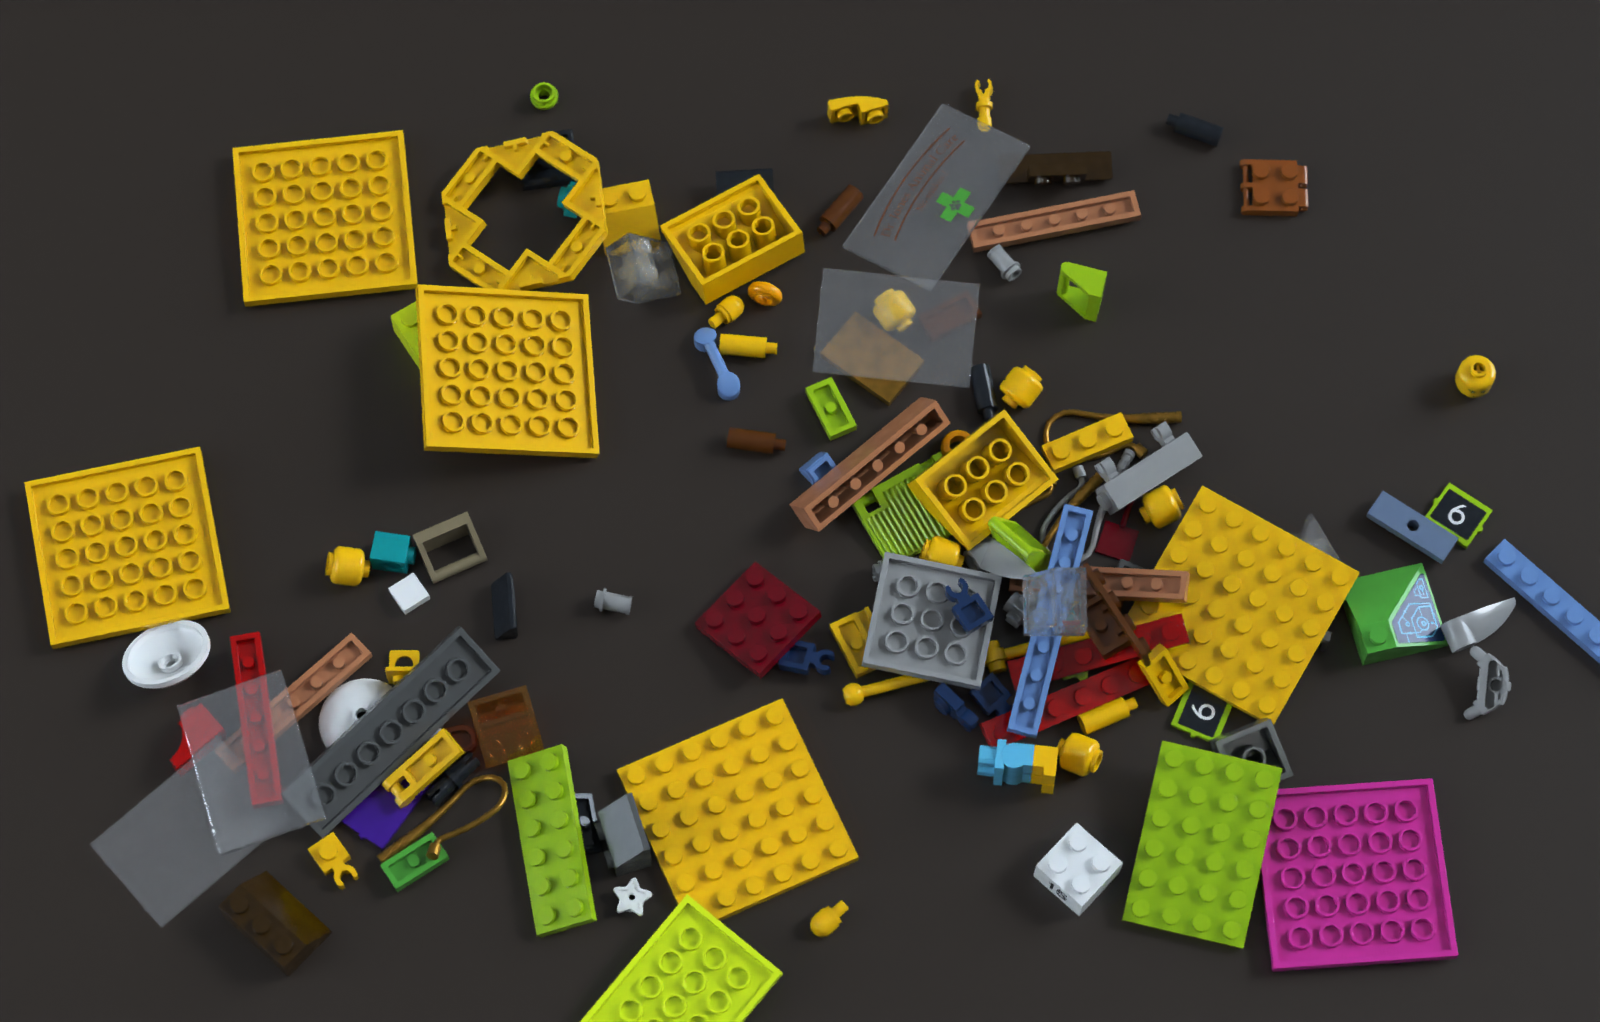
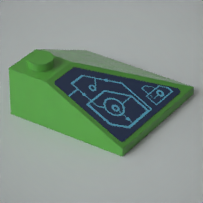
[1343,563,1448,666]

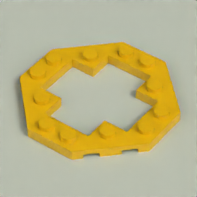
[441,131,608,291]

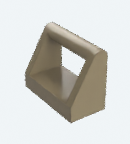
[412,512,488,584]

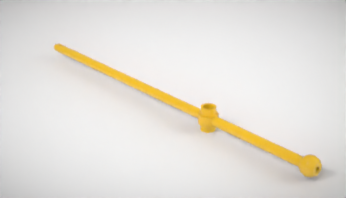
[842,628,1090,706]

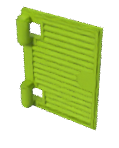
[851,452,951,559]

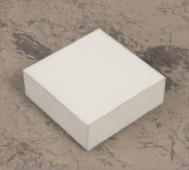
[388,573,430,615]

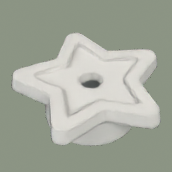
[613,877,653,916]

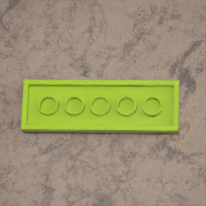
[507,744,597,937]

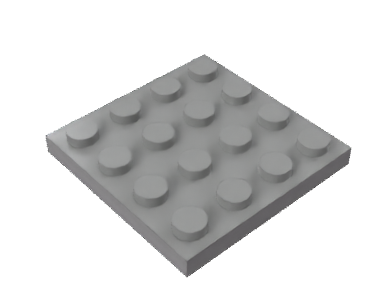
[861,552,1002,691]

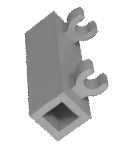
[1094,421,1203,515]

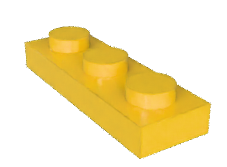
[1041,412,1134,474]

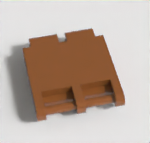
[1240,159,1309,216]

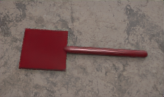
[1095,501,1139,562]

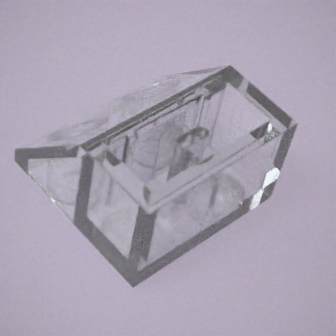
[605,233,681,304]
[1023,567,1088,636]

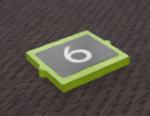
[1425,482,1493,549]
[1170,682,1232,742]

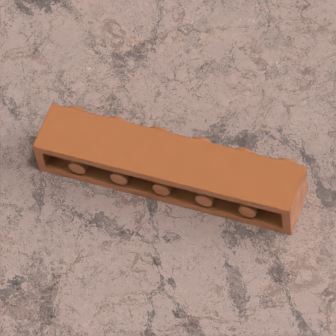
[789,397,951,532]

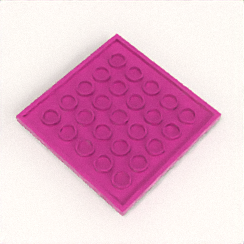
[1260,778,1458,972]

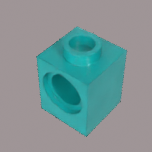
[370,531,417,574]

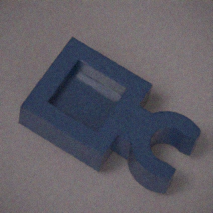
[944,578,994,635]
[778,640,835,675]
[968,672,1013,716]
[933,682,979,733]

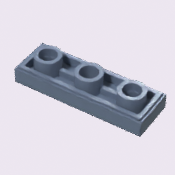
[1366,491,1458,564]

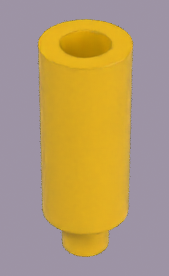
[719,334,778,358]
[1077,697,1138,735]

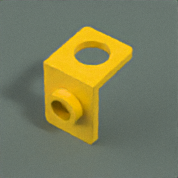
[385,650,420,685]

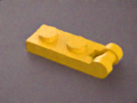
[382,728,465,808]

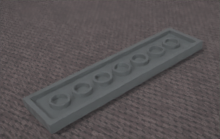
[281,626,500,839]

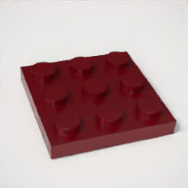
[695,561,822,679]

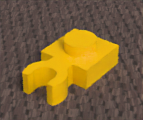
[308,832,358,890]

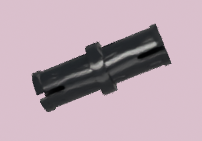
[424,751,481,807]

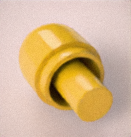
[708,295,744,329]
[810,900,849,937]

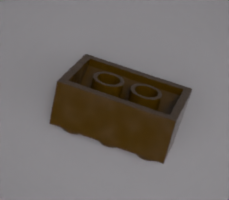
[218,871,332,977]

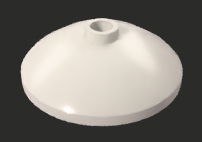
[122,620,211,689]
[319,678,392,748]

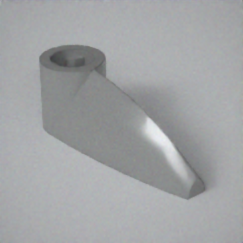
[963,536,1038,581]
[1440,597,1516,654]

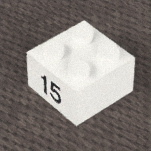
[1033,822,1123,916]

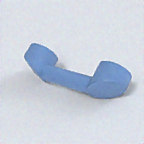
[694,327,740,401]

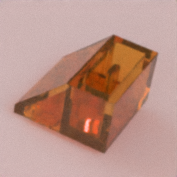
[467,685,544,769]

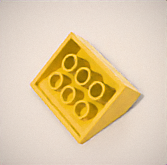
[660,174,805,305]
[907,409,1059,551]

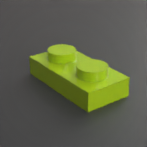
[805,377,857,441]

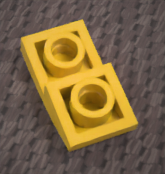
[827,96,889,125]

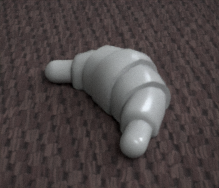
[1464,646,1511,720]

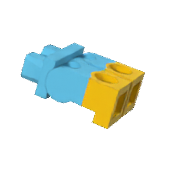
[977,739,1059,794]

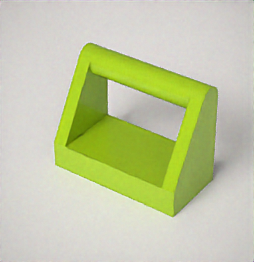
[1057,262,1108,322]
[988,516,1052,578]

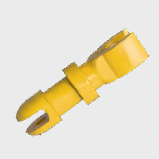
[975,79,993,133]

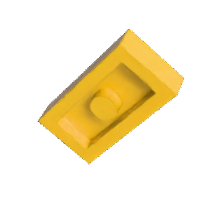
[1137,643,1190,707]

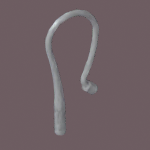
[1039,448,1136,563]

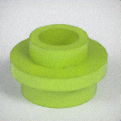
[530,82,558,110]

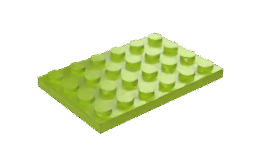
[1122,740,1283,949]

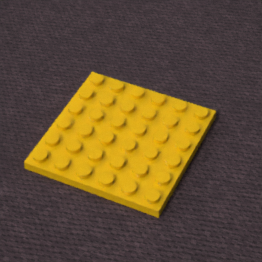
[232,130,418,307]
[415,284,600,458]
[24,446,231,649]
[1128,485,1360,726]
[617,698,859,921]

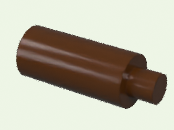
[817,185,864,236]
[727,427,786,454]

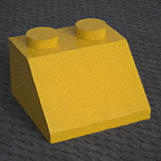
[602,179,661,256]

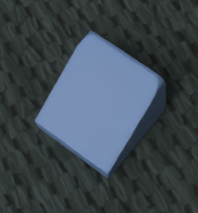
[799,452,837,485]

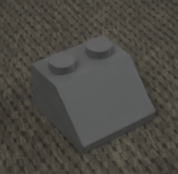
[1209,718,1293,781]
[594,792,652,877]

